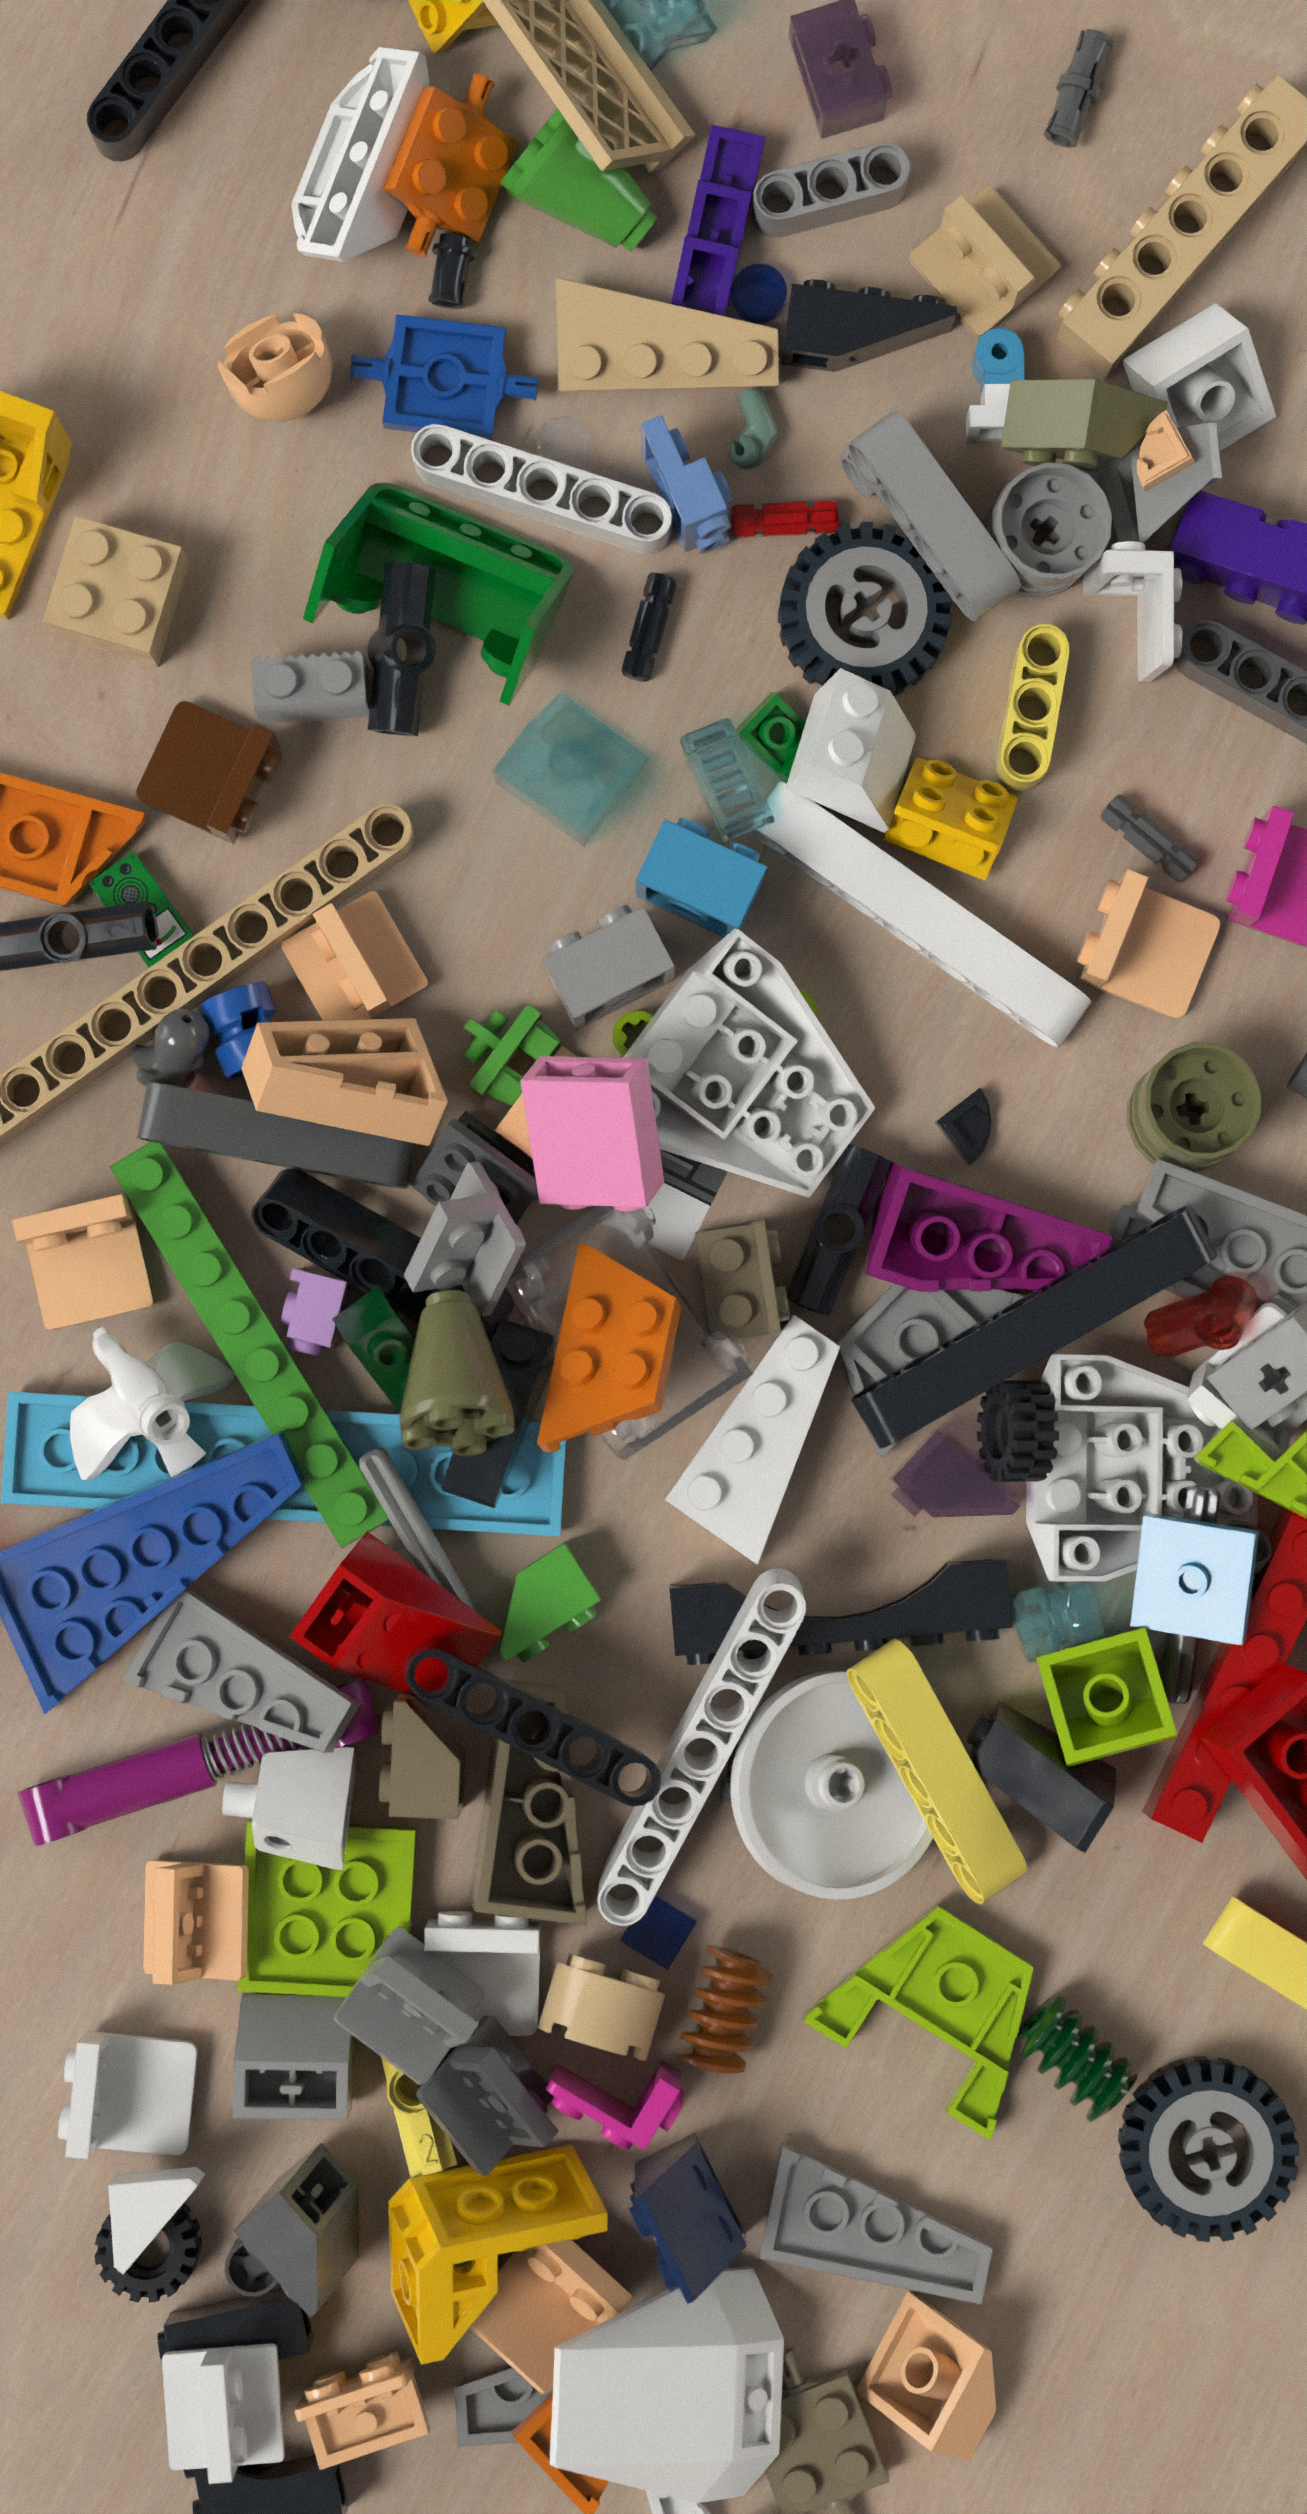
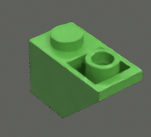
[500,1542,602,1663]

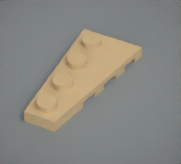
[555,277,779,391]

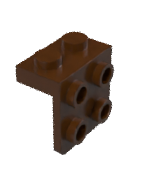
[136,701,282,845]

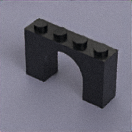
[157,2288,349,2514]

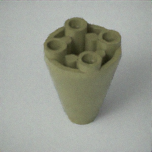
[399,1290,515,1456]

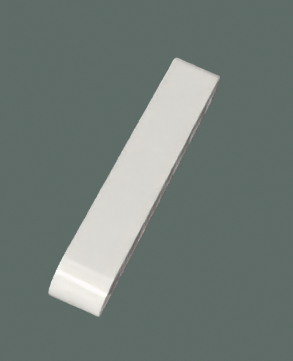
[747,782,1091,1048]
[597,1568,806,1926]

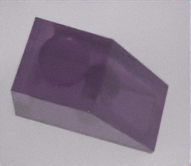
[888,1430,1020,1518]

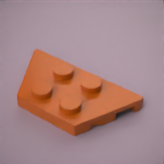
[0,772,148,908]
[537,1244,681,1453]

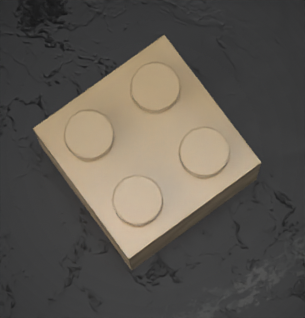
[42,516,190,667]

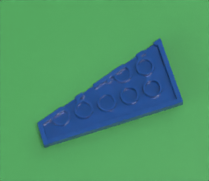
[0,1430,306,1714]

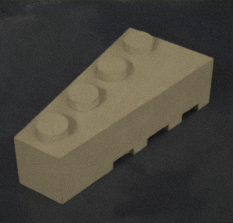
[470,1679,588,1926]

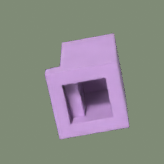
[281,1268,351,1356]

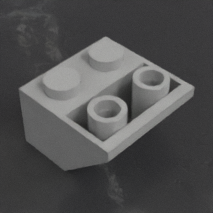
[233,1993,354,2120]

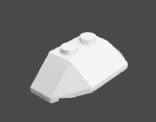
[291,47,430,262]

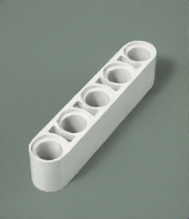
[411,424,672,555]

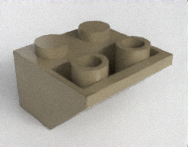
[379,1693,466,1819]

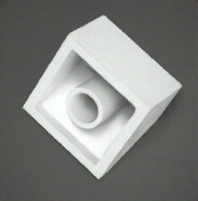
[1122,303,1277,452]
[786,668,916,833]

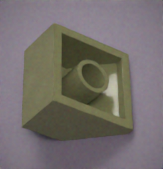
[1001,379,1168,468]

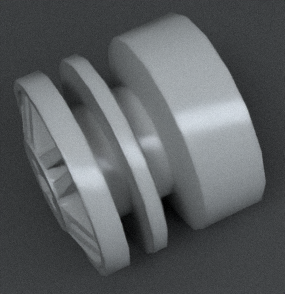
[982,462,1112,598]

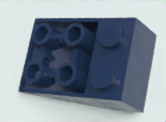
[629,2132,747,2304]

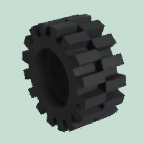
[977,1380,1059,1482]
[94,2203,202,2303]

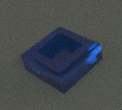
[620,1894,697,1970]

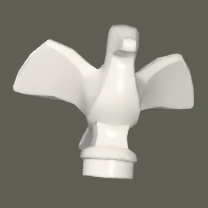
[70,1327,235,1480]

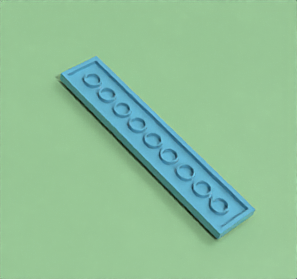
[1,1392,566,1536]

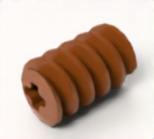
[675,1945,773,2074]

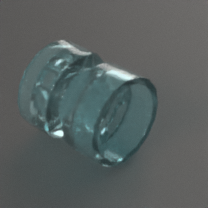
[1010,1581,1105,1664]

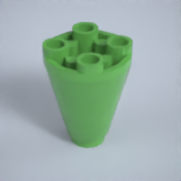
[499,108,658,252]

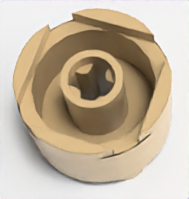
[538,1953,665,2061]

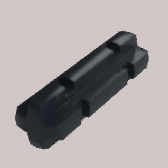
[622,572,676,682]

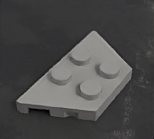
[836,1284,1024,1458]

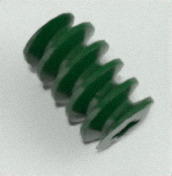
[1017,1994,1138,2122]

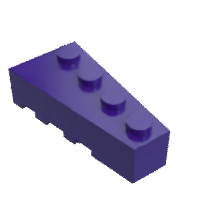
[1167,490,1307,625]

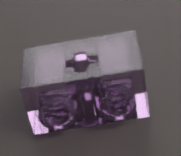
[788,0,892,139]

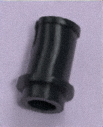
[428,233,476,309]

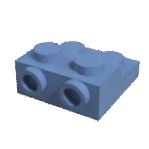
[641,415,732,553]

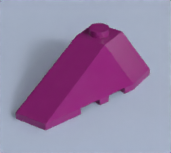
[865,1162,1113,1292]

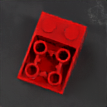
[289,1531,503,1697]

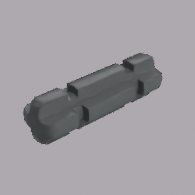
[1101,794,1199,883]

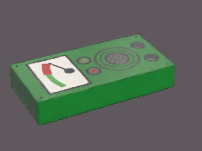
[89,851,194,968]

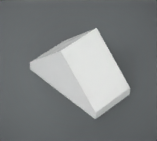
[108,2167,205,2274]

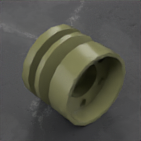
[1127,1043,1261,1173]

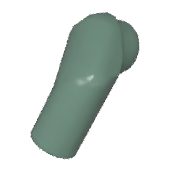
[729,386,779,469]

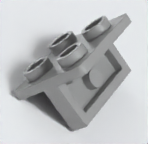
[404,1161,526,1317]
[334,1927,485,2085]

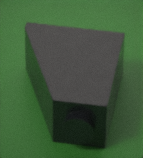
[966,1701,1116,1853]

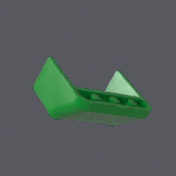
[303,483,574,706]

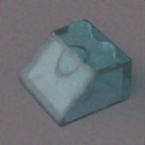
[493,692,649,847]

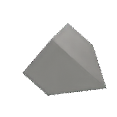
[1130,423,1222,543]

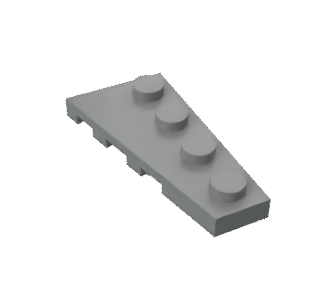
[1136,1159,1307,1315]
[759,2143,993,2305]

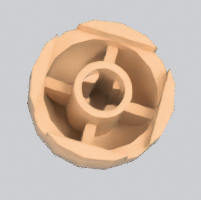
[217,313,333,422]

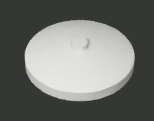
[730,1671,933,1900]

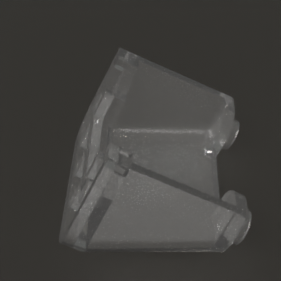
[505,1205,753,1460]

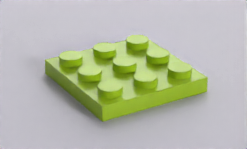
[237,1819,417,1997]

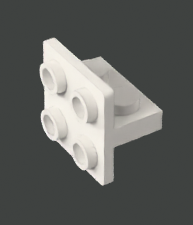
[162,2343,285,2484]

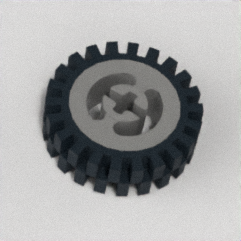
[778,522,953,696]
[1118,2056,1300,2242]

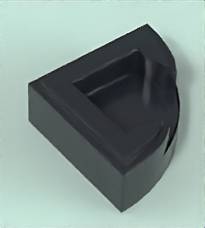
[935,1088,991,1166]

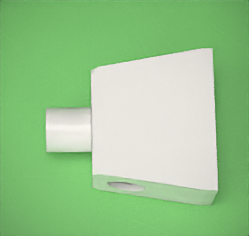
[222,1747,356,1870]

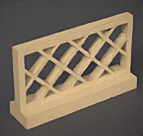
[482,0,696,173]

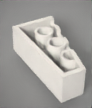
[664,1315,840,1565]

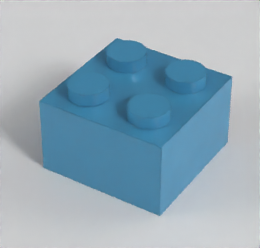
[636,818,767,937]

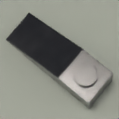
[442,1318,554,1509]

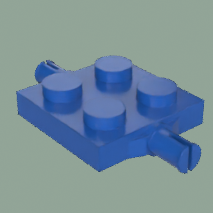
[350,314,539,441]

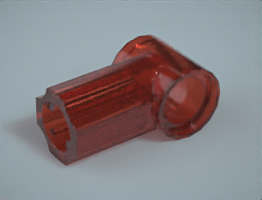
[1143,1275,1258,1358]

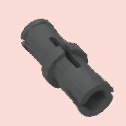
[1044,29,1114,148]

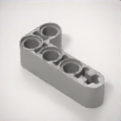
[840,411,1021,621]

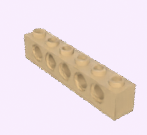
[1056,74,1307,380]

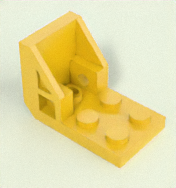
[0,391,72,620]
[388,2144,608,2365]

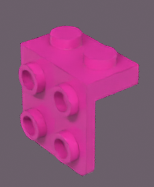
[1226,806,1307,947]
[546,2060,685,2150]

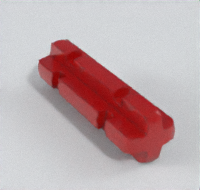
[730,500,839,538]

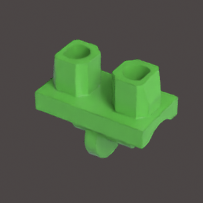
[463,1004,561,1107]

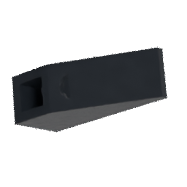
[781,279,957,372]

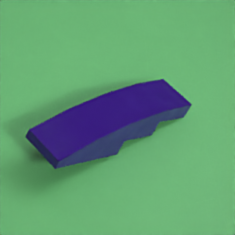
[671,124,766,317]

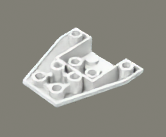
[623,928,875,1198]
[1026,1354,1258,1581]
[550,2266,784,2503]

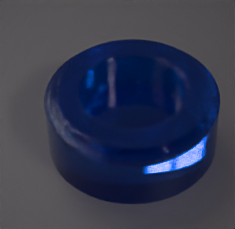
[732,264,787,324]

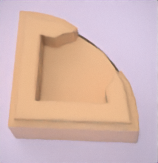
[1136,410,1195,491]

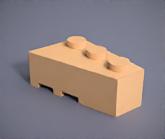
[241,1018,448,1146]

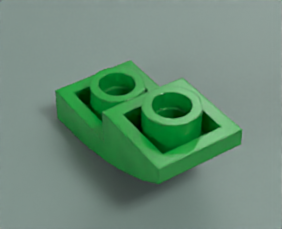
[733,692,825,808]

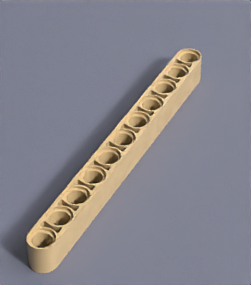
[0,804,415,1148]

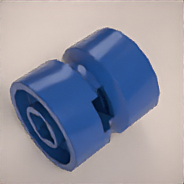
[198,981,277,1081]

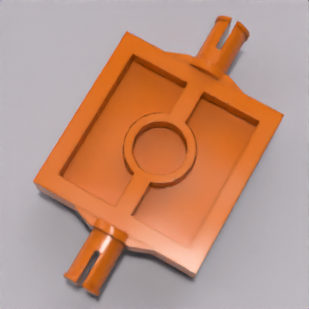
[383,74,519,258]

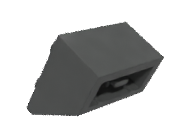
[234,2143,359,2318]

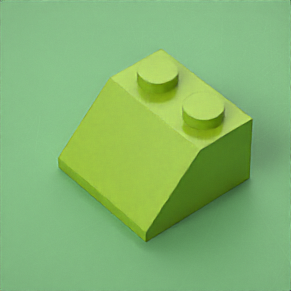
[1036,1627,1178,1767]

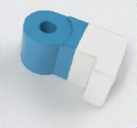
[966,328,1025,442]

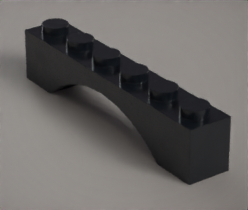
[669,1558,1013,1665]

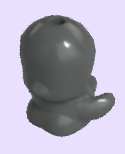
[132,1008,210,1088]

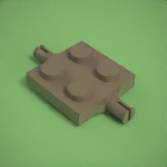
[765,2348,890,2514]

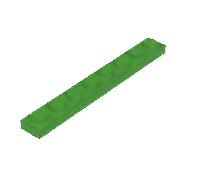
[109,1142,389,1549]

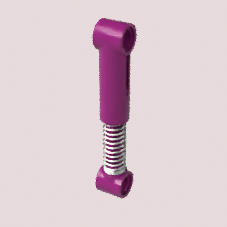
[18,1679,382,1846]

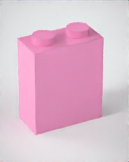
[520,1056,664,1212]

